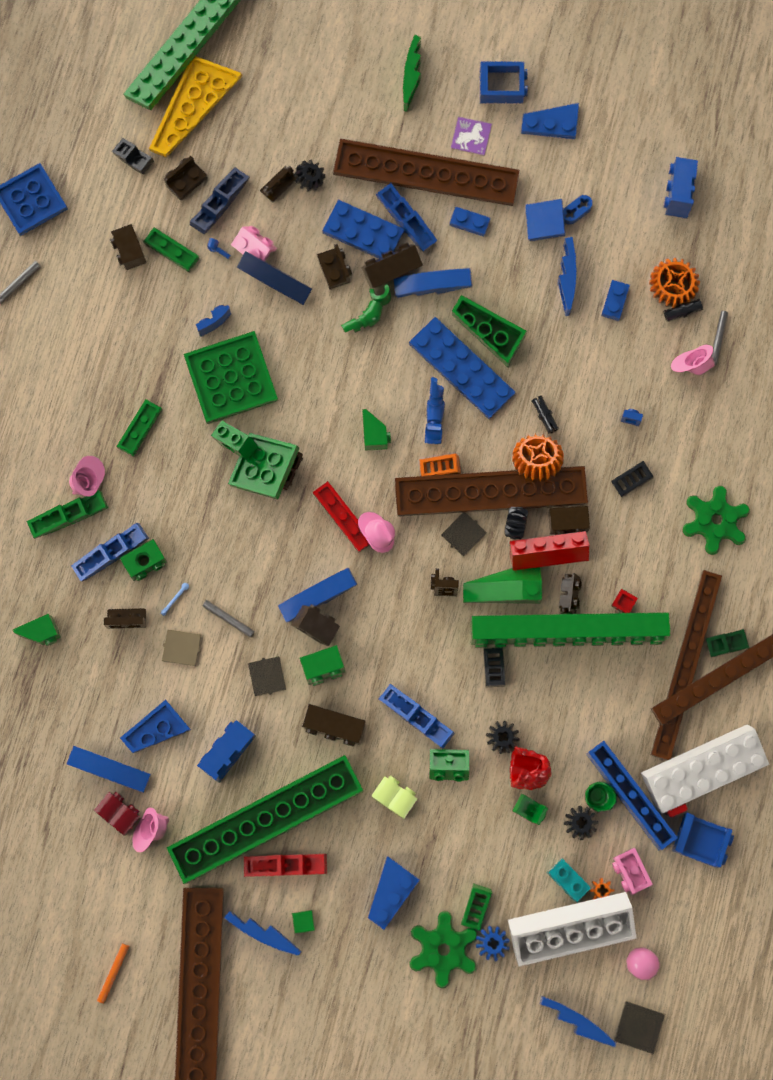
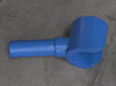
[207,238,231,259]

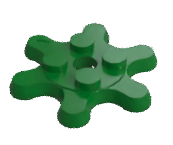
[682,486,750,555]
[409,911,478,988]

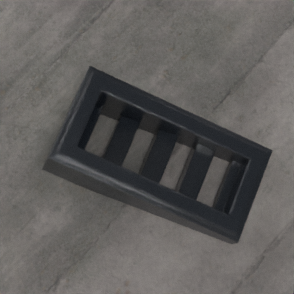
[611,461,654,497]
[483,648,506,688]

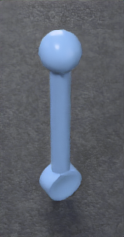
[160,583,189,616]

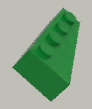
[452,295,527,367]

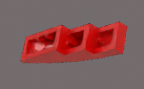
[244,854,327,877]

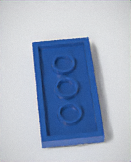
[322,200,404,258]

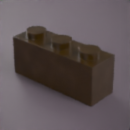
[361,243,423,289]
[302,704,366,747]

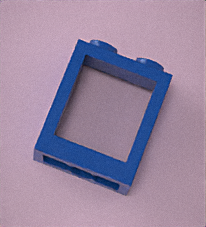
[480,61,528,104]

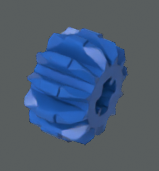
[476,926,510,961]

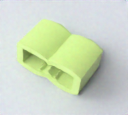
[371,776,417,819]

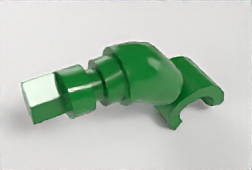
[341,284,391,333]

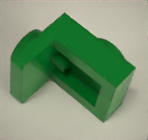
[512,794,548,825]

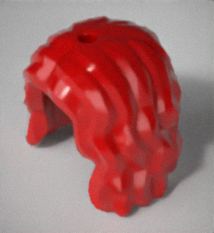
[509,746,552,790]

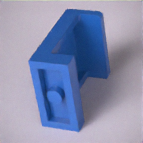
[672,813,734,868]

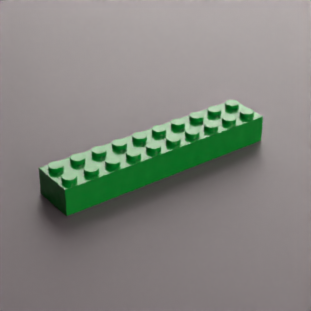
[470,612,670,648]
[166,755,364,884]

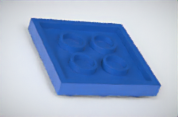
[0,163,68,236]

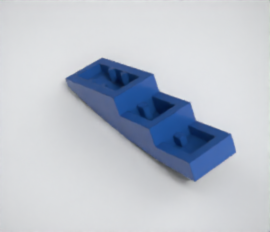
[376,183,438,252]
[557,237,577,316]
[394,268,472,298]
[71,523,149,582]
[278,568,358,623]
[379,684,455,749]
[66,746,151,793]
[224,911,302,955]
[539,996,616,1047]

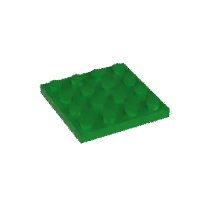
[183,331,278,424]

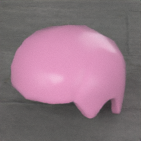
[626,947,660,980]

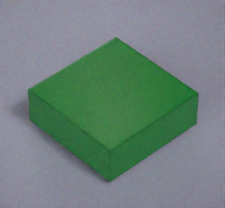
[292,910,315,933]

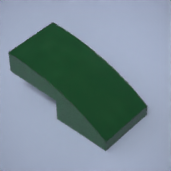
[706,629,749,657]

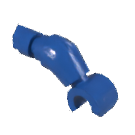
[425,377,445,444]

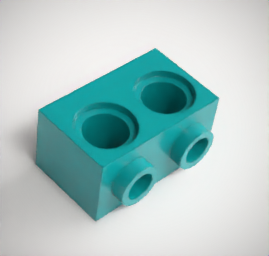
[547,858,591,902]

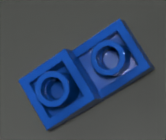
[196,305,231,337]

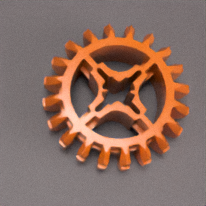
[649,257,700,308]
[512,433,564,482]

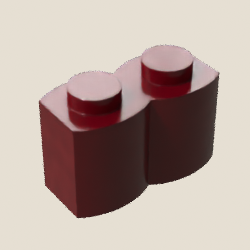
[94,791,141,836]

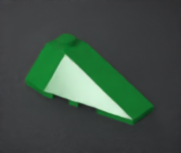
[463,567,542,604]

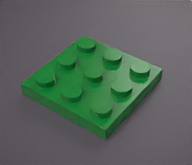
[228,433,300,500]

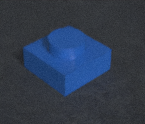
[620,409,643,426]

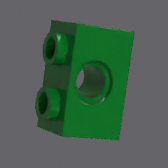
[211,420,258,461]
[120,539,167,581]

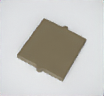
[162,630,201,666]

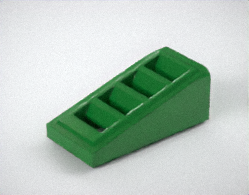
[461,884,492,931]

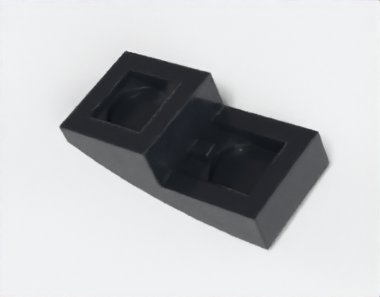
[112,138,154,175]

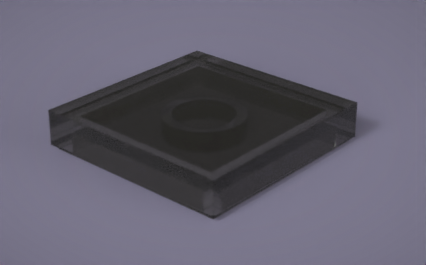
[614,1001,665,1054]

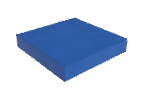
[525,199,566,242]

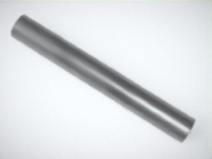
[0,261,40,304]
[712,311,728,366]
[203,600,255,638]

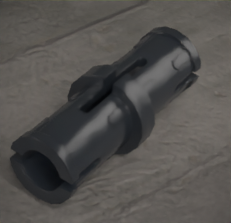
[663,299,703,322]
[531,395,559,434]

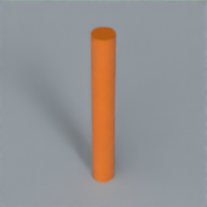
[97,943,130,1004]

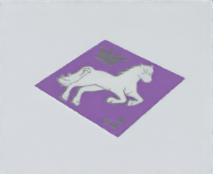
[451,117,492,155]

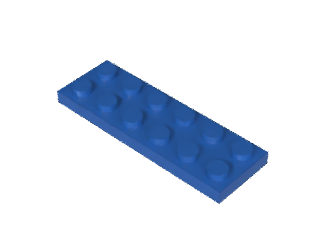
[409,317,516,419]

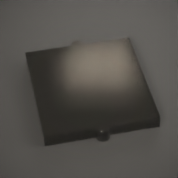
[441,512,487,557]
[248,656,286,697]

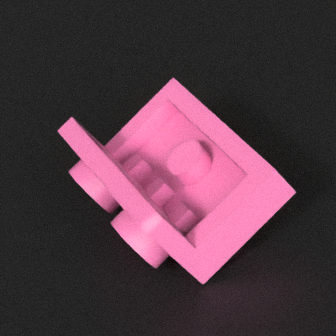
[231,226,277,261]
[612,848,653,895]

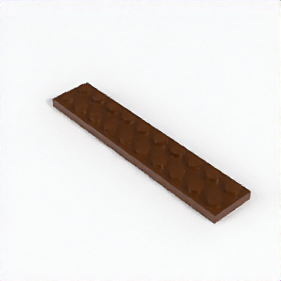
[333,138,520,206]
[395,466,588,517]
[175,888,224,1080]

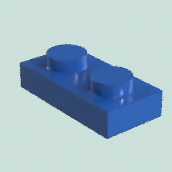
[449,207,490,237]
[601,280,630,321]

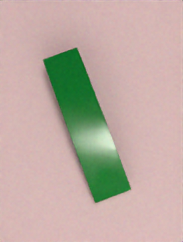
[403,34,421,112]
[26,490,108,539]

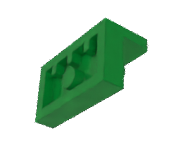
[429,749,469,782]

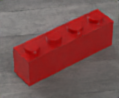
[510,531,590,570]

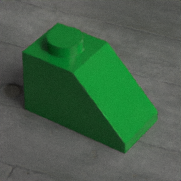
[362,409,391,451]
[12,613,61,646]

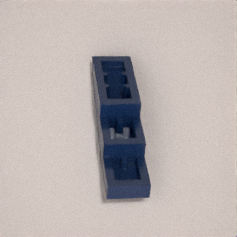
[190,167,249,235]
[237,251,312,305]

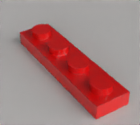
[313,481,369,553]

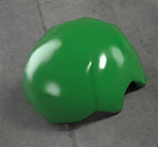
[585,782,617,812]

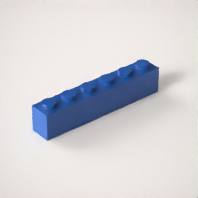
[586,741,678,851]

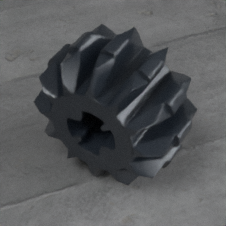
[294,159,326,192]
[505,507,528,540]
[486,720,520,754]
[564,806,598,840]

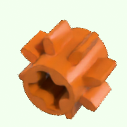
[589,878,615,900]

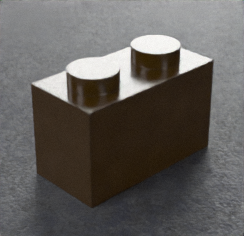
[110,224,147,271]
[548,506,590,535]
[291,604,340,646]

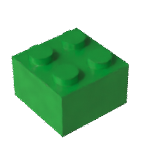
[300,645,345,686]

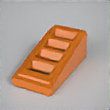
[419,453,461,476]

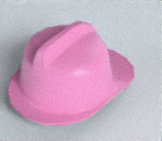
[671,345,715,375]
[69,456,105,497]
[358,512,395,553]
[133,808,169,852]

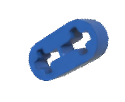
[563,195,593,225]

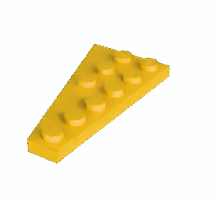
[149,56,242,158]

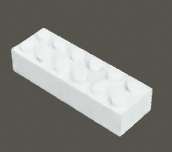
[641,725,769,814]
[508,892,637,966]

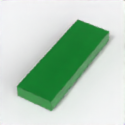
[143,227,199,272]
[116,399,163,457]

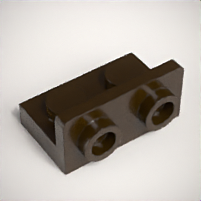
[164,156,208,201]
[317,244,352,290]
[431,568,459,597]
[104,608,146,629]

